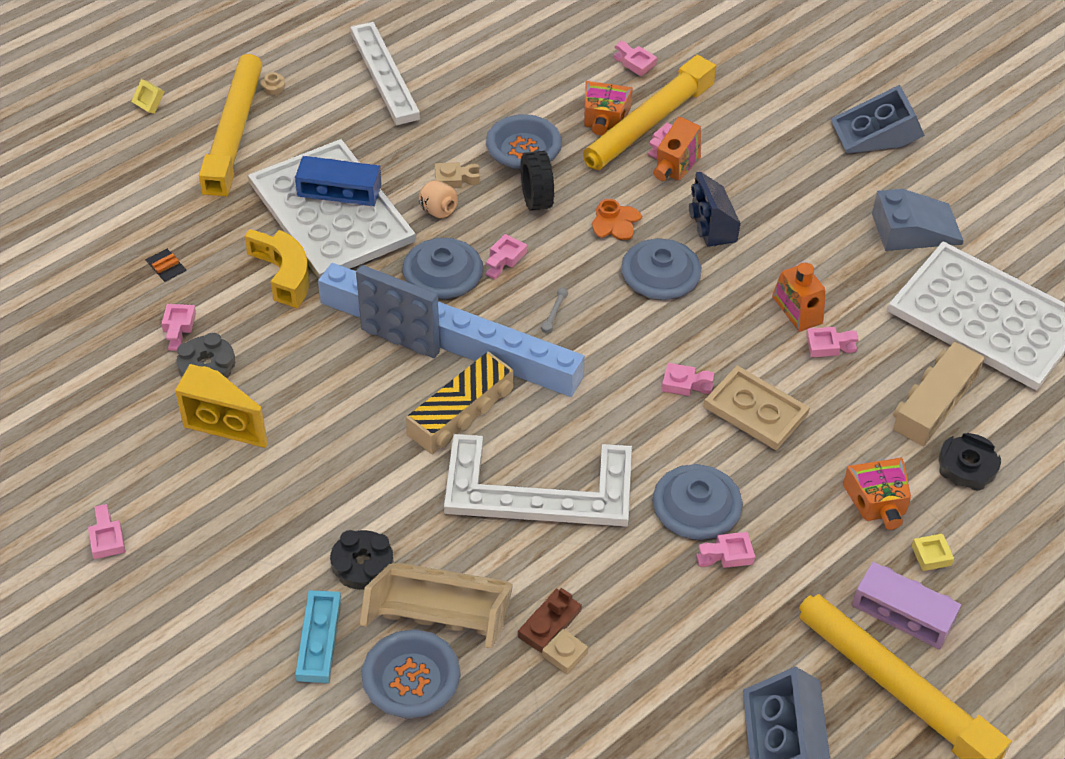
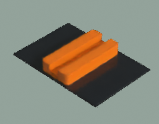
[145,248,187,282]

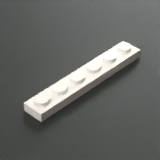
[351,22,420,125]

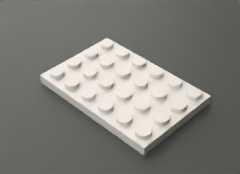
[248,139,416,279]
[887,241,1065,391]

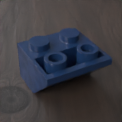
[689,172,741,247]

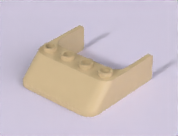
[360,563,513,649]

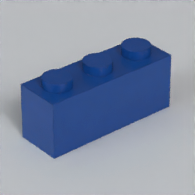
[295,156,382,207]

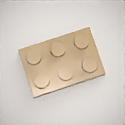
[703,365,810,451]

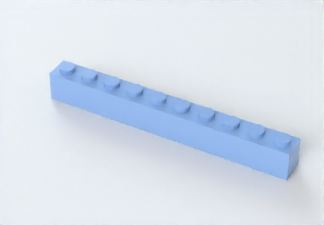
[318,263,585,397]

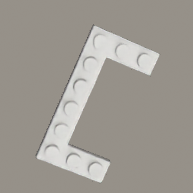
[444,434,632,527]

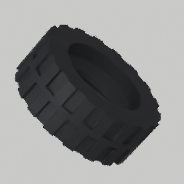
[520,150,555,211]

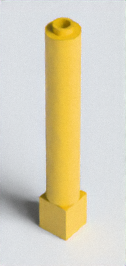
[199,54,263,197]
[583,54,716,170]
[799,594,1012,759]

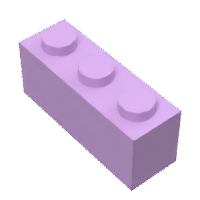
[852,562,962,649]

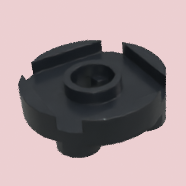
[939,433,1001,491]
[330,530,394,589]

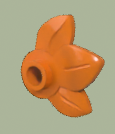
[592,199,643,240]

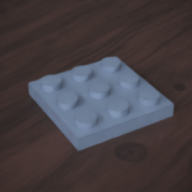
[356,265,440,359]

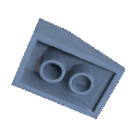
[831,85,925,154]
[872,189,964,251]

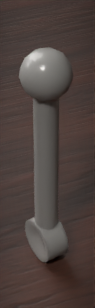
[541,288,568,333]

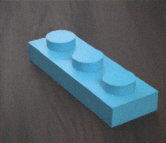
[295,590,341,683]

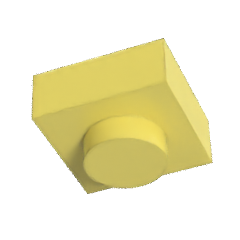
[131,79,165,114]
[911,534,954,571]

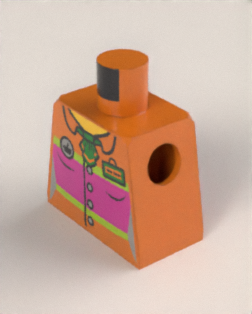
[584,81,633,135]
[653,116,701,181]
[772,262,826,332]
[843,457,911,530]

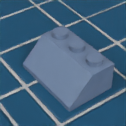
[743,666,830,759]

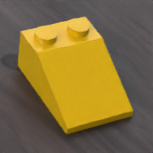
[175,364,268,448]

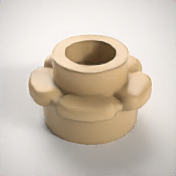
[261,72,285,95]

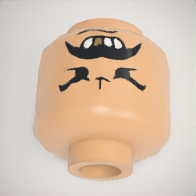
[419,180,458,219]

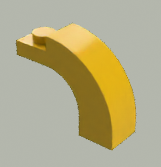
[244,229,310,309]

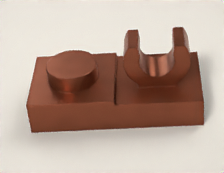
[518,588,582,653]

